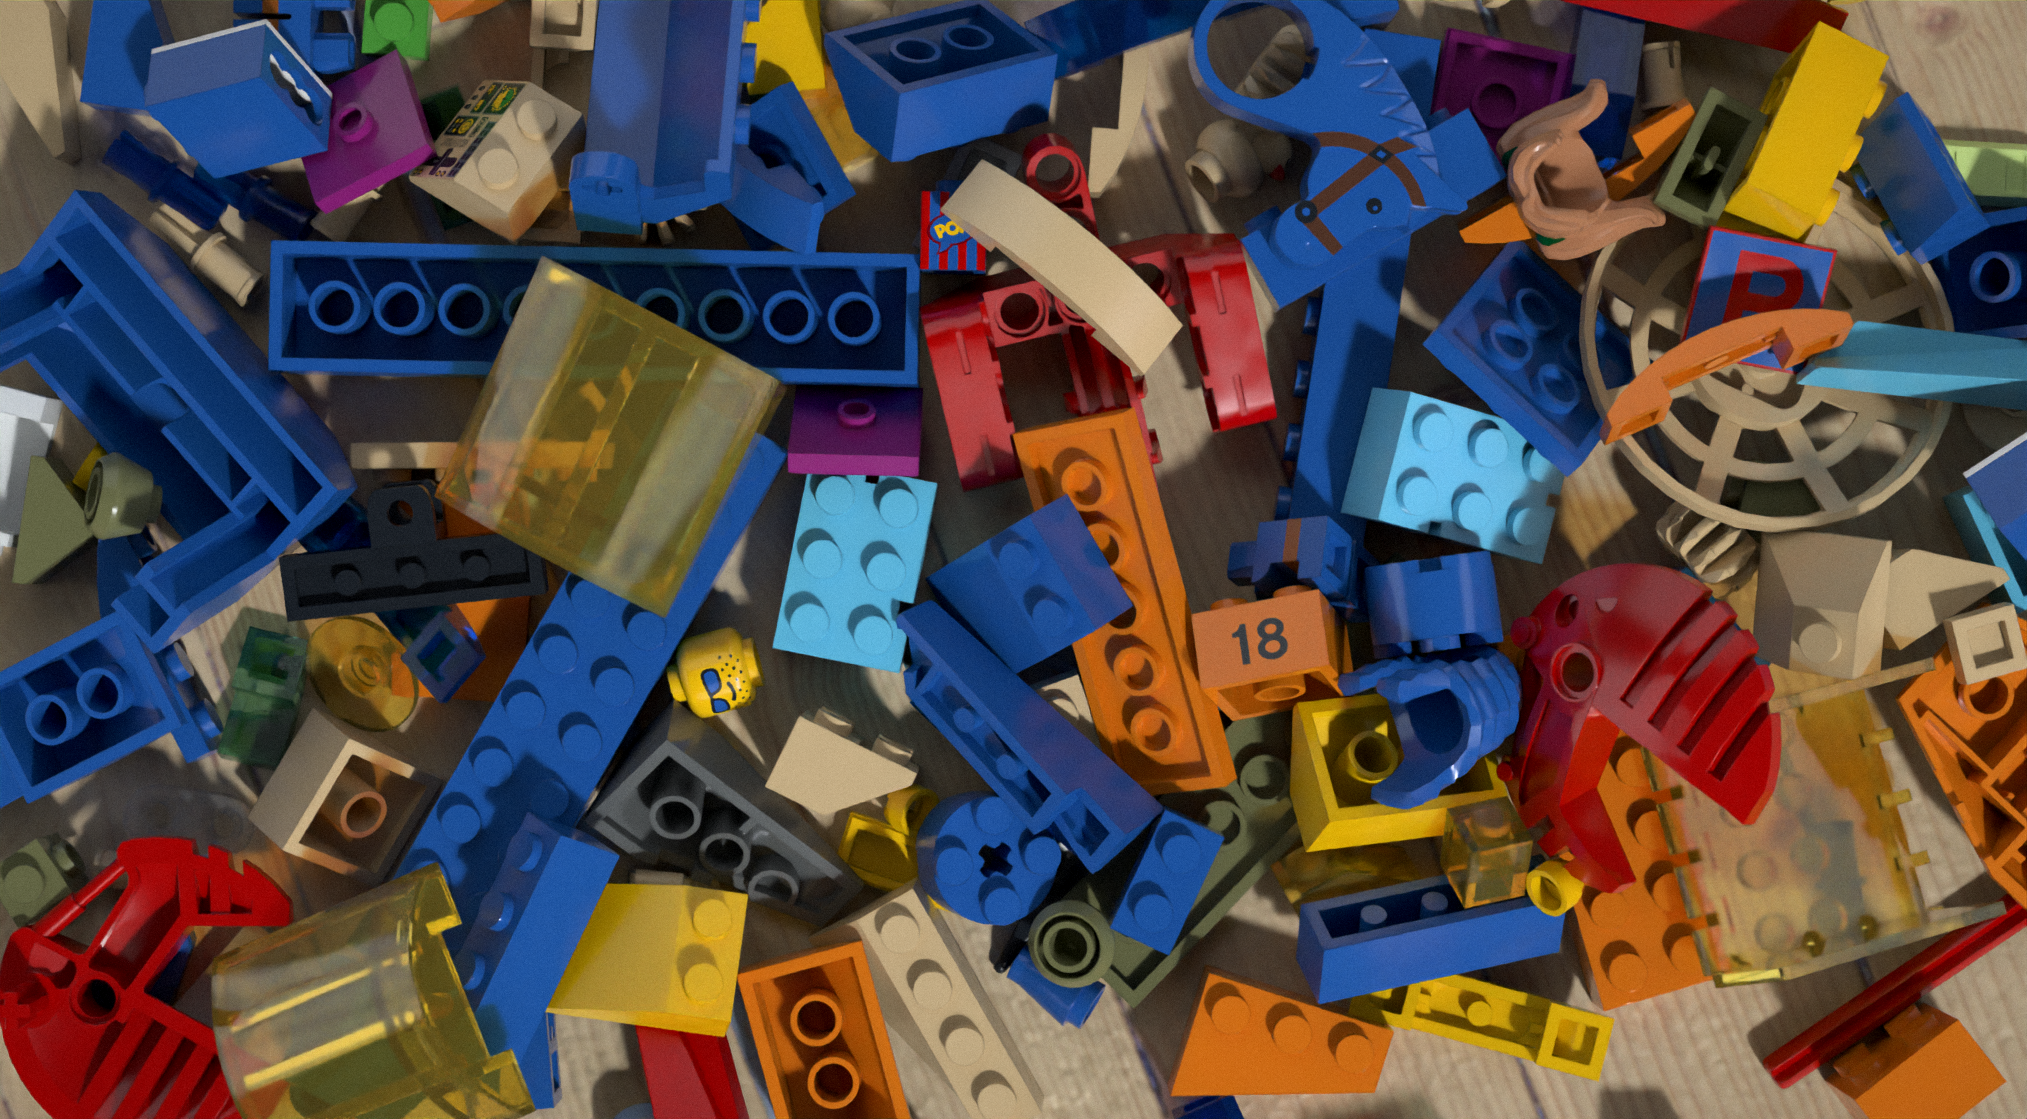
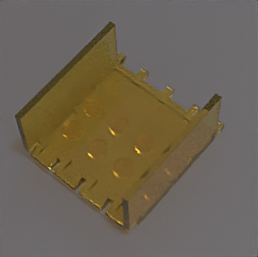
[1640,657,2007,988]

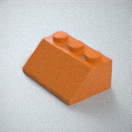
[737,939,912,1119]

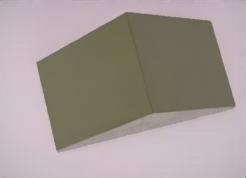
[1652,87,1769,231]
[12,455,98,585]

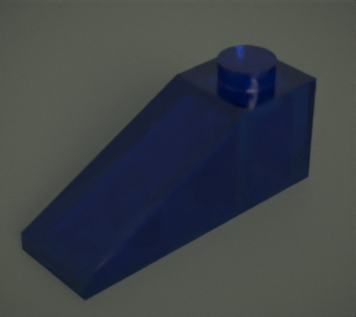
[1563,5,1646,169]

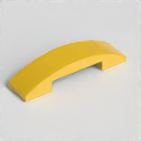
[1348,974,1615,1082]

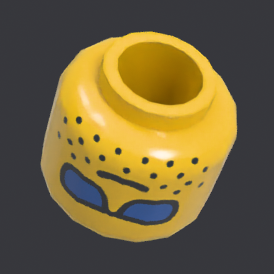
[666,628,765,718]

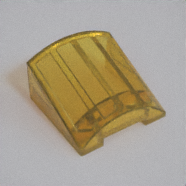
[434,256,787,618]
[211,862,536,1119]

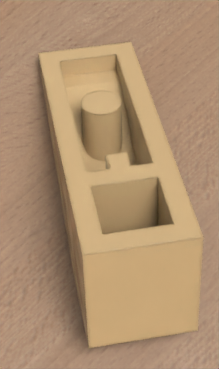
[0,0,82,165]

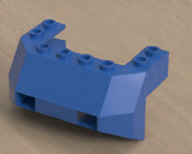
[0,189,358,654]

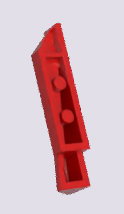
[1560,0,1849,53]
[635,1025,749,1119]

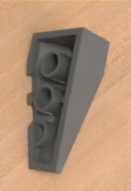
[584,700,864,927]

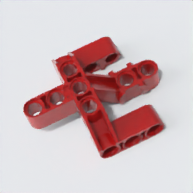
[919,133,1277,493]

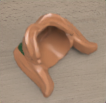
[1496,79,1666,260]

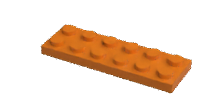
[1012,407,1237,796]

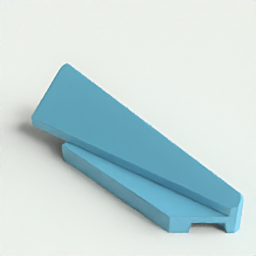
[1796,321,2027,411]

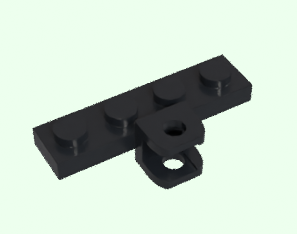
[279,479,549,622]

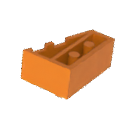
[1167,964,1394,1096]

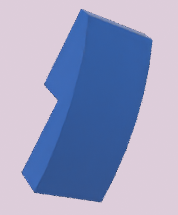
[720,144,824,255]

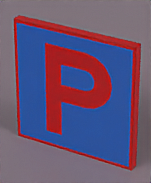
[1678,224,1837,375]

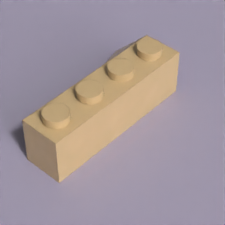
[807,876,1044,1119]

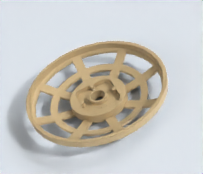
[1579,179,1955,533]

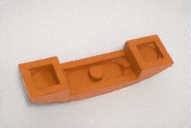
[1457,98,1696,244]
[1599,308,1854,446]

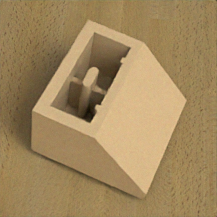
[765,706,920,815]

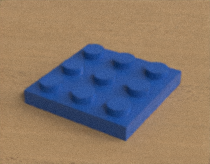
[1422,240,1654,477]

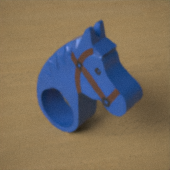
[1188,0,1468,270]

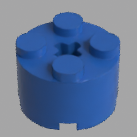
[1363,551,1504,659]
[915,790,1061,926]

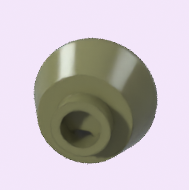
[84,452,163,540]
[1028,900,1115,988]

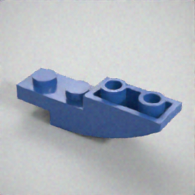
[97,524,224,763]

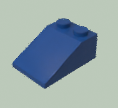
[925,494,1133,674]
[0,611,188,804]

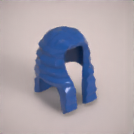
[1337,644,1523,810]

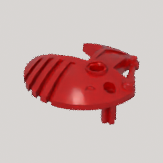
[1496,563,1782,894]
[0,835,294,1119]

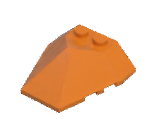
[1895,602,2027,911]

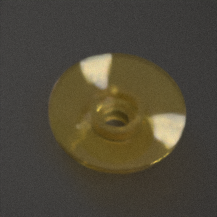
[305,615,419,732]

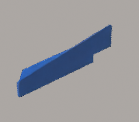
[896,600,1163,874]

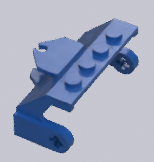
[569,0,762,235]

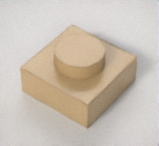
[1942,602,2027,685]

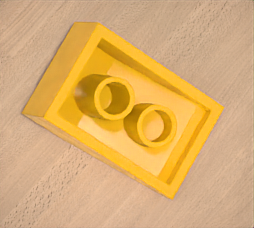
[545,883,748,1037]

